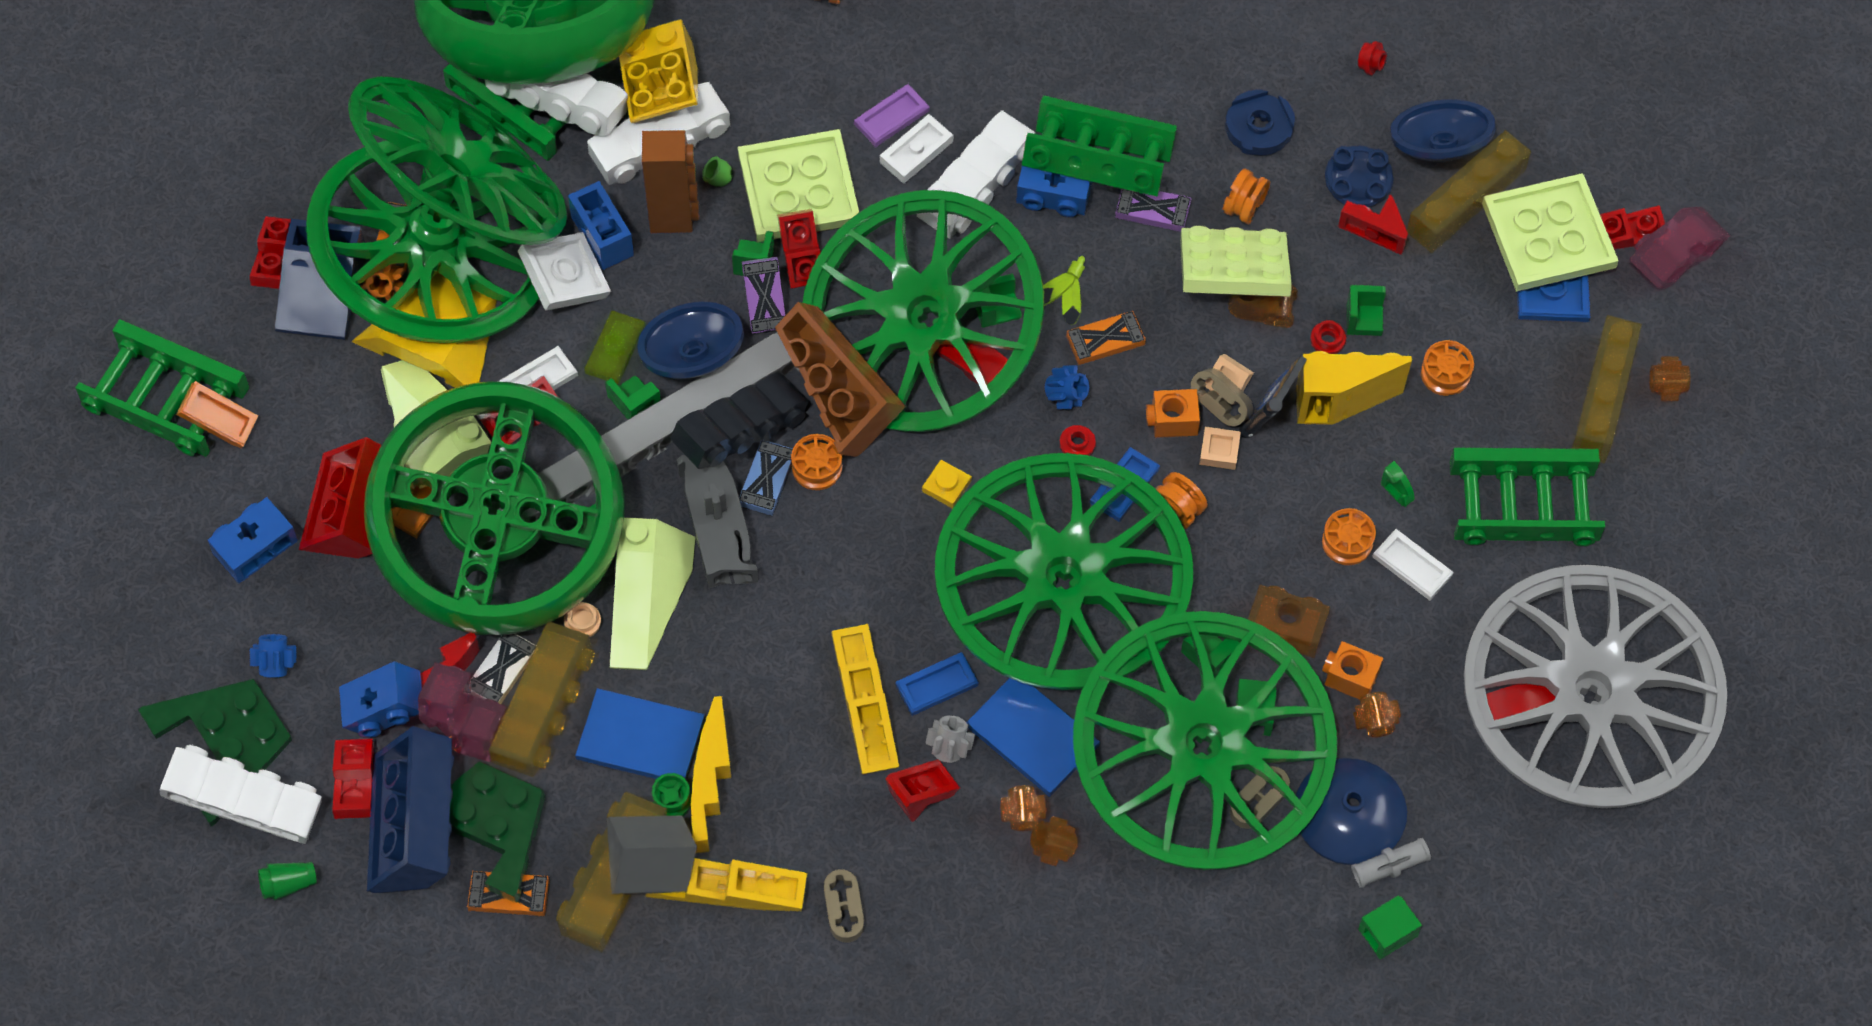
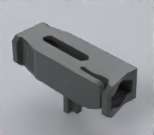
[677,455,758,588]

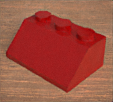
[299,437,381,559]

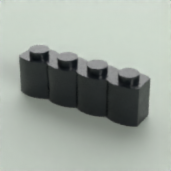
[670,372,809,469]

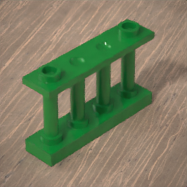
[443,22,566,161]
[1022,95,1177,197]
[75,319,249,457]
[1449,448,1605,546]

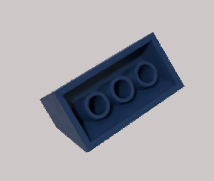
[367,726,454,893]

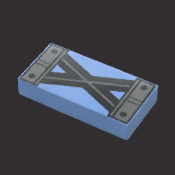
[739,440,793,516]

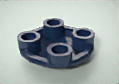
[1325,145,1394,207]

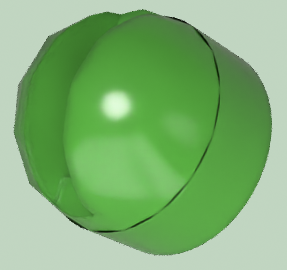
[702,156,733,187]

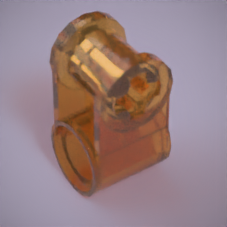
[1228,285,1298,328]

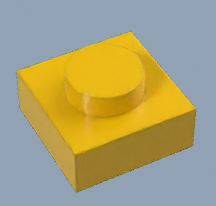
[922,460,972,508]

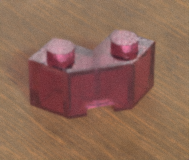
[1629,207,1730,288]
[418,663,507,763]

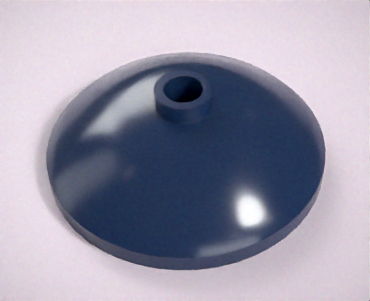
[1391,99,1496,162]
[637,302,744,379]
[1296,758,1407,865]

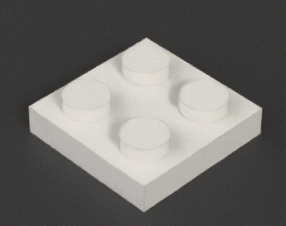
[518,232,611,311]

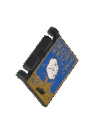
[1239,356,1307,438]

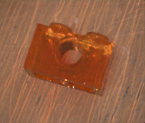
[1248,585,1330,658]

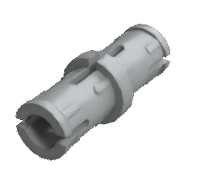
[1351,838,1431,888]

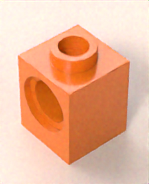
[1146,389,1200,437]
[1322,641,1383,702]

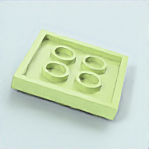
[738,129,859,242]
[1482,173,1618,291]
[1181,226,1291,297]

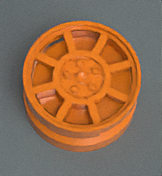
[1223,168,1270,224]
[1421,340,1474,396]
[791,434,842,490]
[1155,472,1208,529]
[1322,508,1376,565]

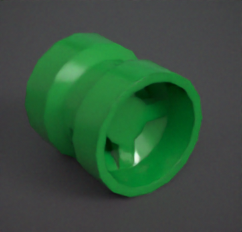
[652,773,691,817]

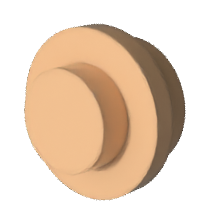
[564,602,601,639]

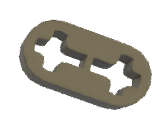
[1191,368,1253,427]
[1230,766,1290,829]
[824,869,864,943]

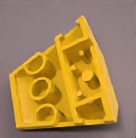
[352,272,497,387]

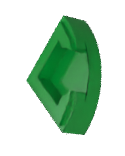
[1381,461,1415,507]

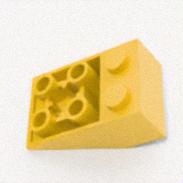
[619,19,698,123]
[1296,351,1412,425]

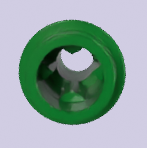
[258,862,317,901]

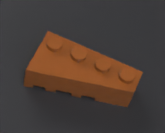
[642,130,699,233]
[775,302,906,457]

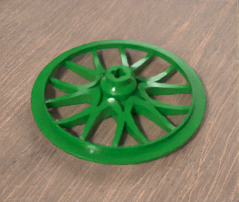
[348,77,567,245]
[306,141,544,343]
[802,190,1044,432]
[935,453,1193,690]
[1073,611,1337,870]

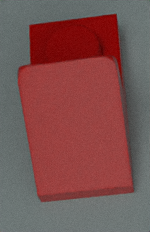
[1338,195,1408,255]
[885,759,960,822]

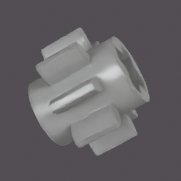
[926,716,975,763]

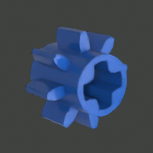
[1045,365,1089,410]
[250,634,296,677]

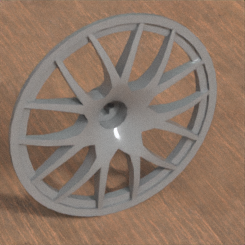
[1464,565,1727,808]

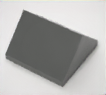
[607,816,697,895]

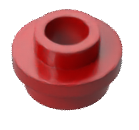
[1358,41,1387,76]
[1310,320,1346,354]
[1060,425,1096,456]

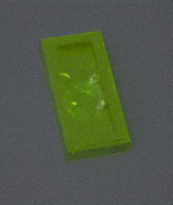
[584,310,645,385]

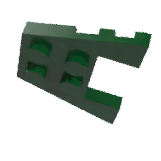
[138,679,292,826]
[449,762,545,903]

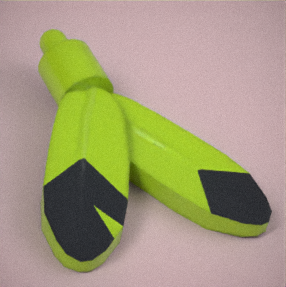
[1043,256,1085,325]

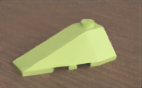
[381,360,491,489]
[610,518,696,670]

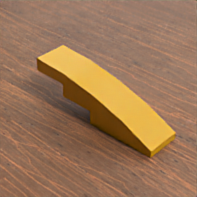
[831,624,899,775]
[691,696,731,853]
[645,858,807,911]

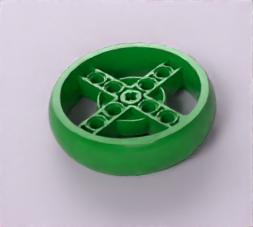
[414,0,654,84]
[364,381,624,635]

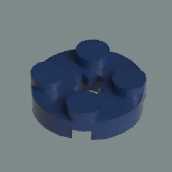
[1225,89,1295,155]

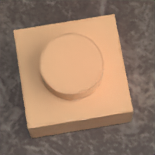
[1205,354,1254,405]
[1199,427,1241,470]

